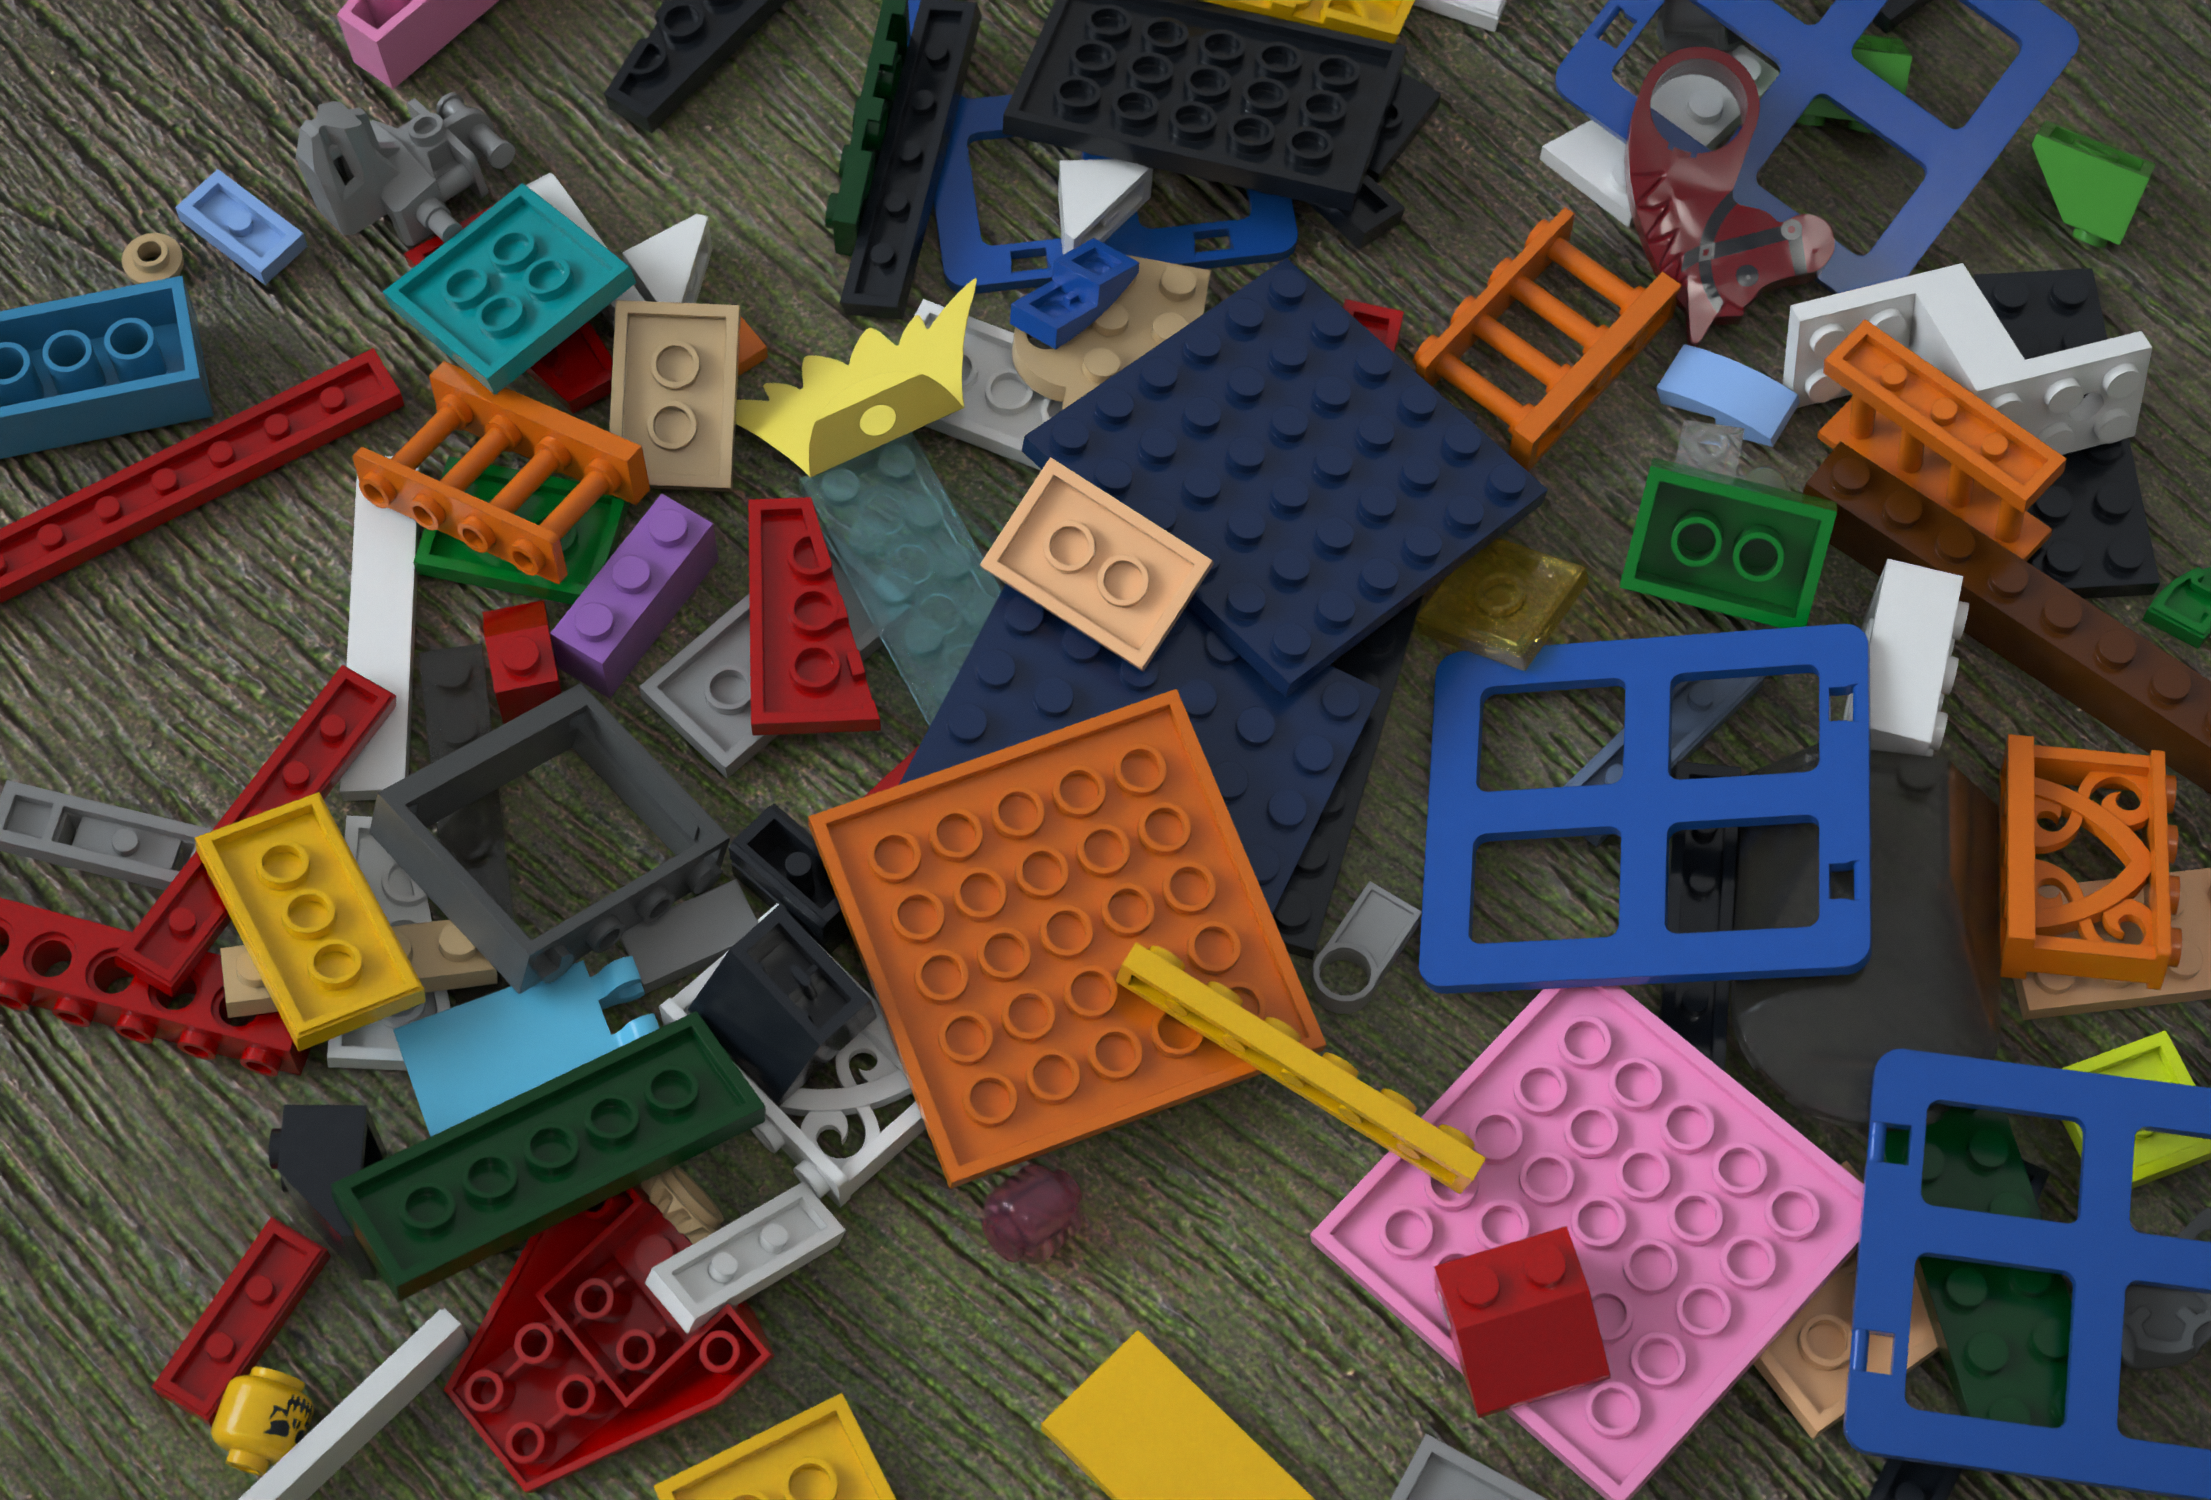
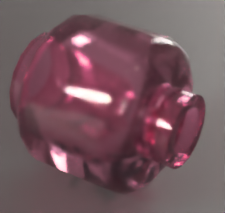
[981,1163,1083,1265]

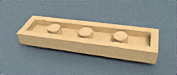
[220,919,497,1018]

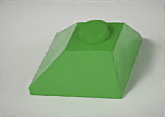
[2032,120,2156,248]

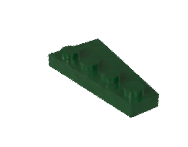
[825,0,910,256]

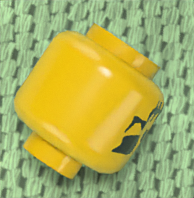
[211,1366,314,1476]

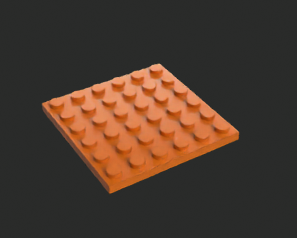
[808,689,1327,1189]

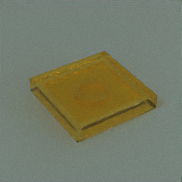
[1415,538,1589,671]

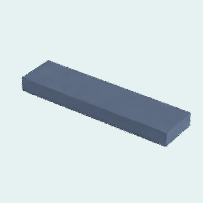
[1563,676,1766,848]

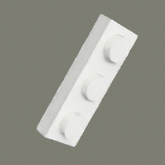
[645,1181,846,1334]

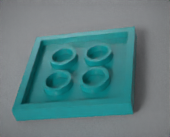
[383,183,637,395]

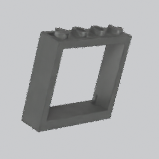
[369,683,731,994]

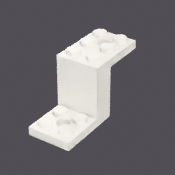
[1782,263,2152,455]

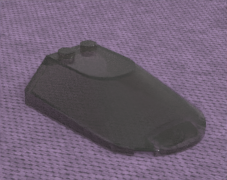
[1731,743,2001,1132]

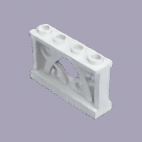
[659,903,926,1207]

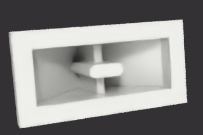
[1058,159,1153,255]
[622,214,713,303]

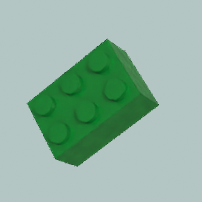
[1619,457,1837,628]

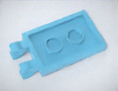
[393,956,660,1137]

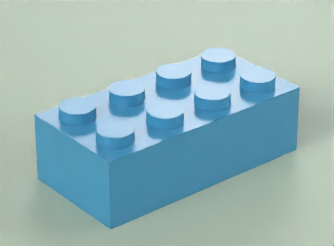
[0,276,214,459]

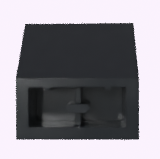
[688,904,877,1107]

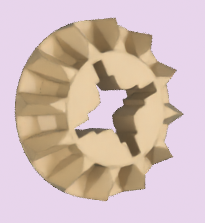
[641,1165,724,1244]

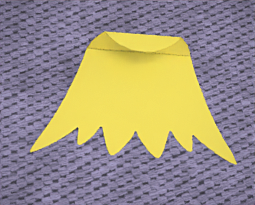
[736,278,977,478]

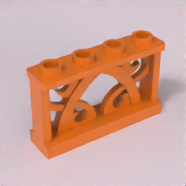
[1999,734,2182,990]

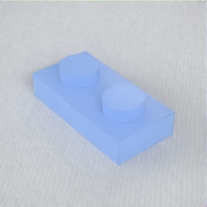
[175,169,308,285]

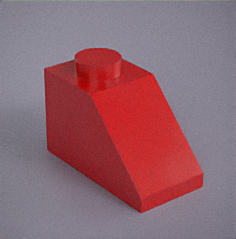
[482,600,563,724]

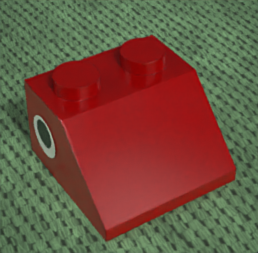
[1434,1226,1611,1418]

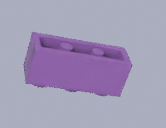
[550,494,719,699]

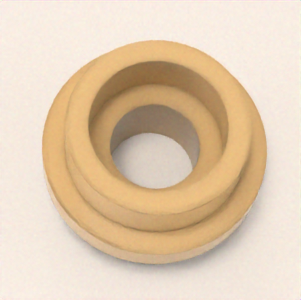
[122,233,184,285]

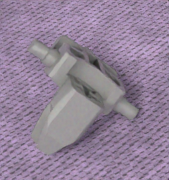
[296,92,515,246]

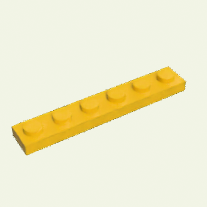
[1115,942,1486,1194]

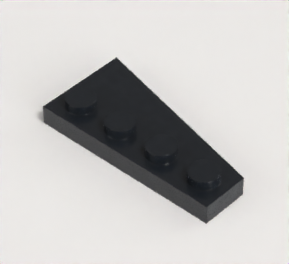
[604,0,788,133]

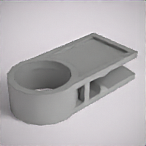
[1311,881,1422,1014]

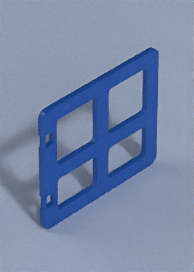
[1843,1049,2211,1500]

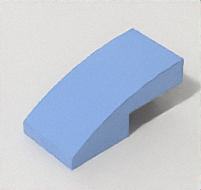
[1656,344,1800,447]

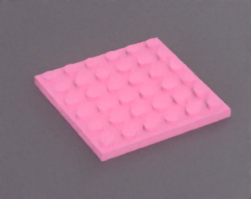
[1310,986,1864,1500]

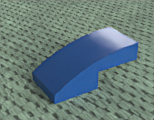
[1010,238,1140,350]

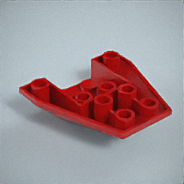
[444,1184,775,1493]

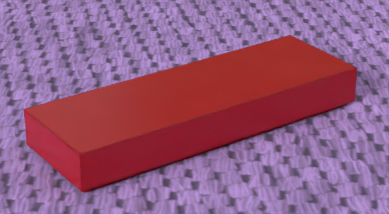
[151,1217,331,1427]

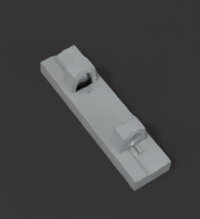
[0,780,213,890]

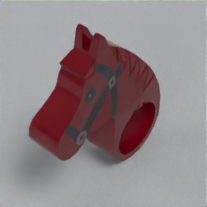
[1624,47,1835,348]

